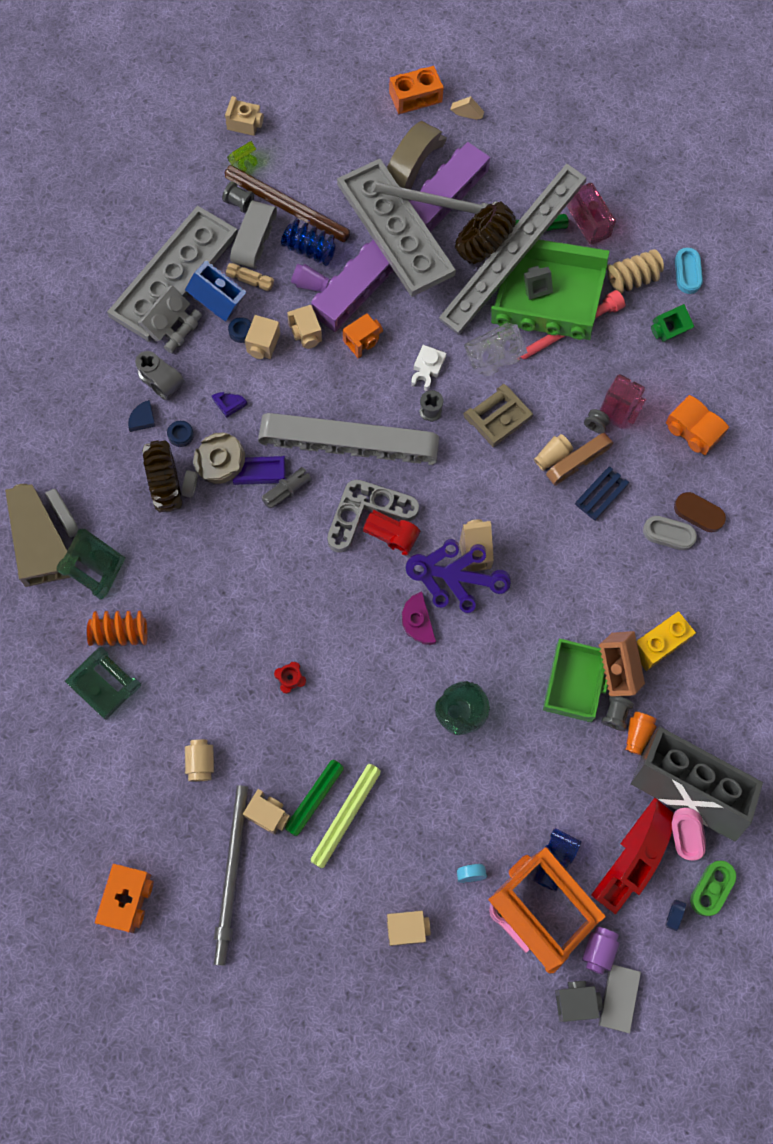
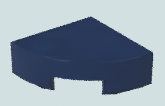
[128,400,155,432]

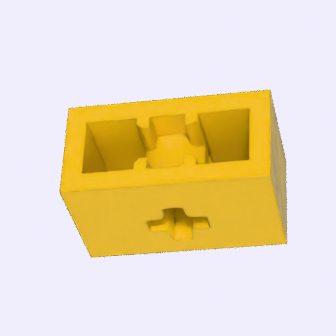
[637,611,696,671]

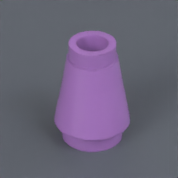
[291,263,329,292]

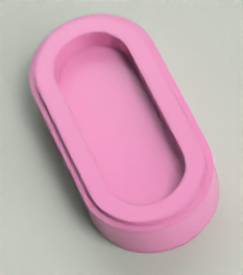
[672,808,706,861]

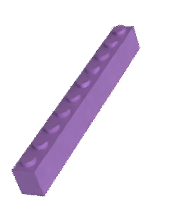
[311,142,490,332]

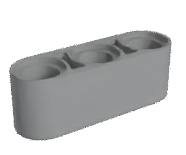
[230,200,277,269]

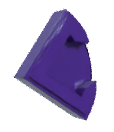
[212,392,248,418]

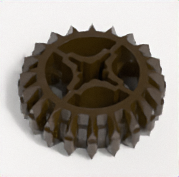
[455,201,516,264]
[142,440,182,513]

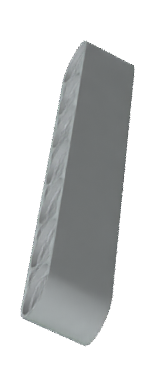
[258,413,439,465]

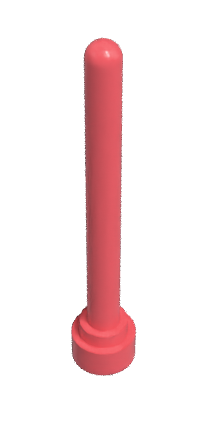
[519,290,625,359]

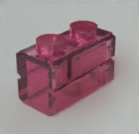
[567,183,616,245]
[600,374,646,429]

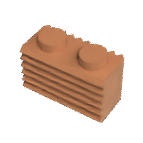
[599,631,645,696]

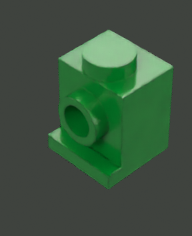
[651,304,695,342]

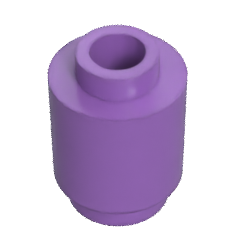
[582,926,620,975]

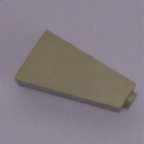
[5,484,79,587]

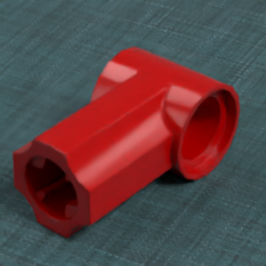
[363,510,421,556]

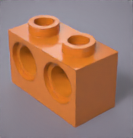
[389,66,444,114]

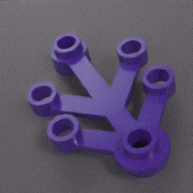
[406,539,511,613]

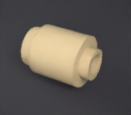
[185,739,214,782]

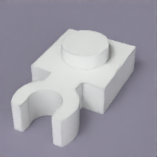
[411,345,446,391]

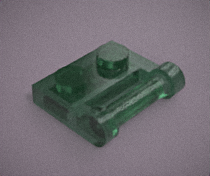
[56,529,126,600]
[64,647,141,721]

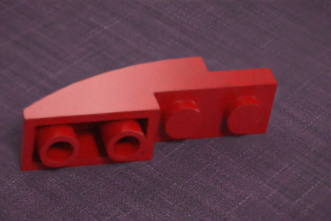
[591,798,674,915]

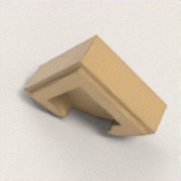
[451,96,484,119]

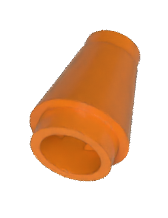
[625,712,657,756]

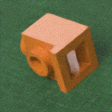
[343,313,383,359]

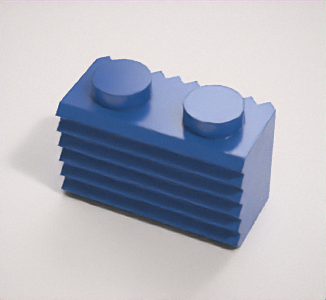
[185,261,246,322]

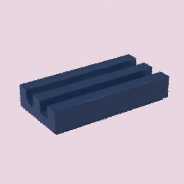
[575,466,629,521]

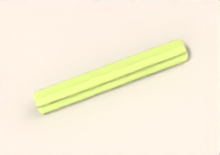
[311,764,381,868]

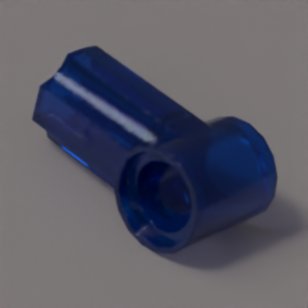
[533,828,581,892]

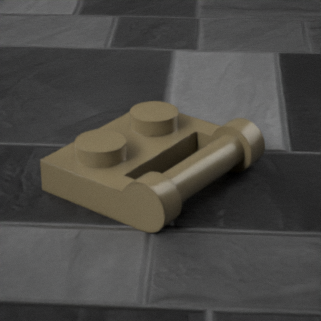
[463,384,533,447]

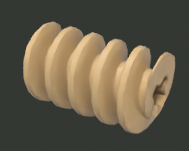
[607,249,664,294]

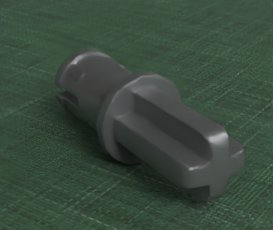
[262,467,311,508]

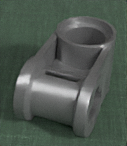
[135,351,185,400]

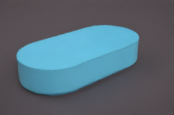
[675,248,703,294]

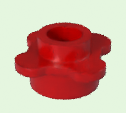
[274,662,306,694]

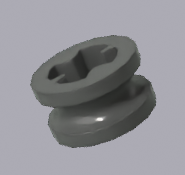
[584,409,611,434]

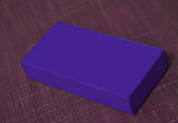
[233,456,286,485]

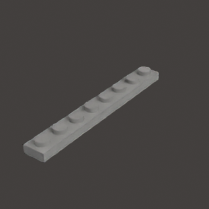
[439,163,586,335]

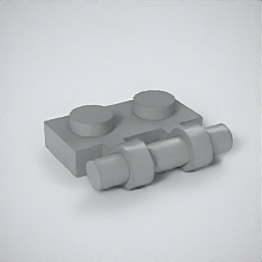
[138,285,202,353]

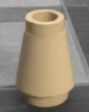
[534,434,574,471]

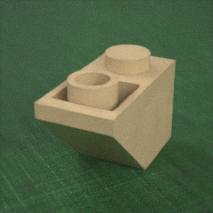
[459,519,494,572]

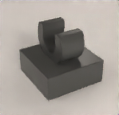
[524,266,553,300]

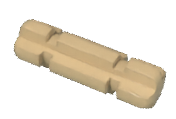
[226,263,274,291]

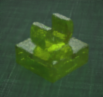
[226,141,258,172]

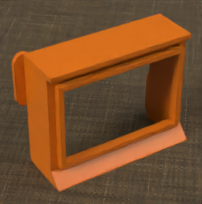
[488,847,606,974]

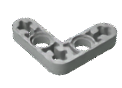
[327,480,419,553]

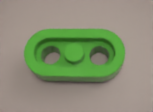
[690,861,736,917]

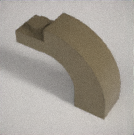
[387,121,447,189]

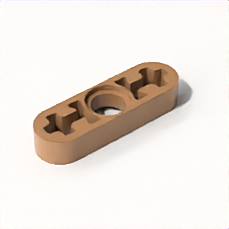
[546,433,613,486]

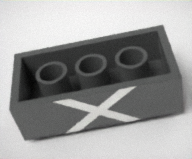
[631,726,763,842]

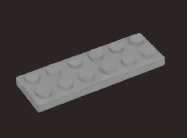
[337,159,456,297]
[107,205,238,342]

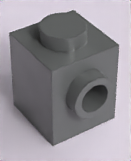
[555,980,603,1022]

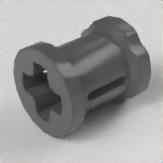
[222,181,255,213]
[419,390,443,422]
[601,696,634,731]

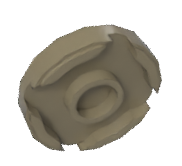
[193,432,245,484]

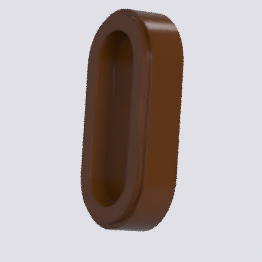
[674,492,726,533]

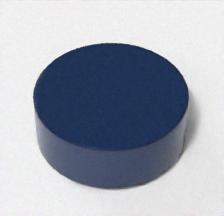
[228,317,252,343]
[167,421,194,447]
[665,899,686,931]

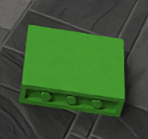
[491,240,610,340]

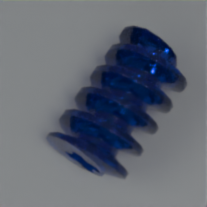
[280,218,336,266]

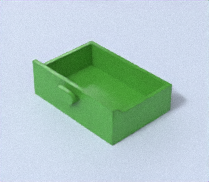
[543,638,608,722]

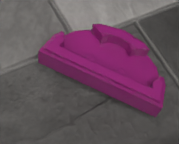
[402,591,436,645]

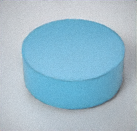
[457,864,487,883]

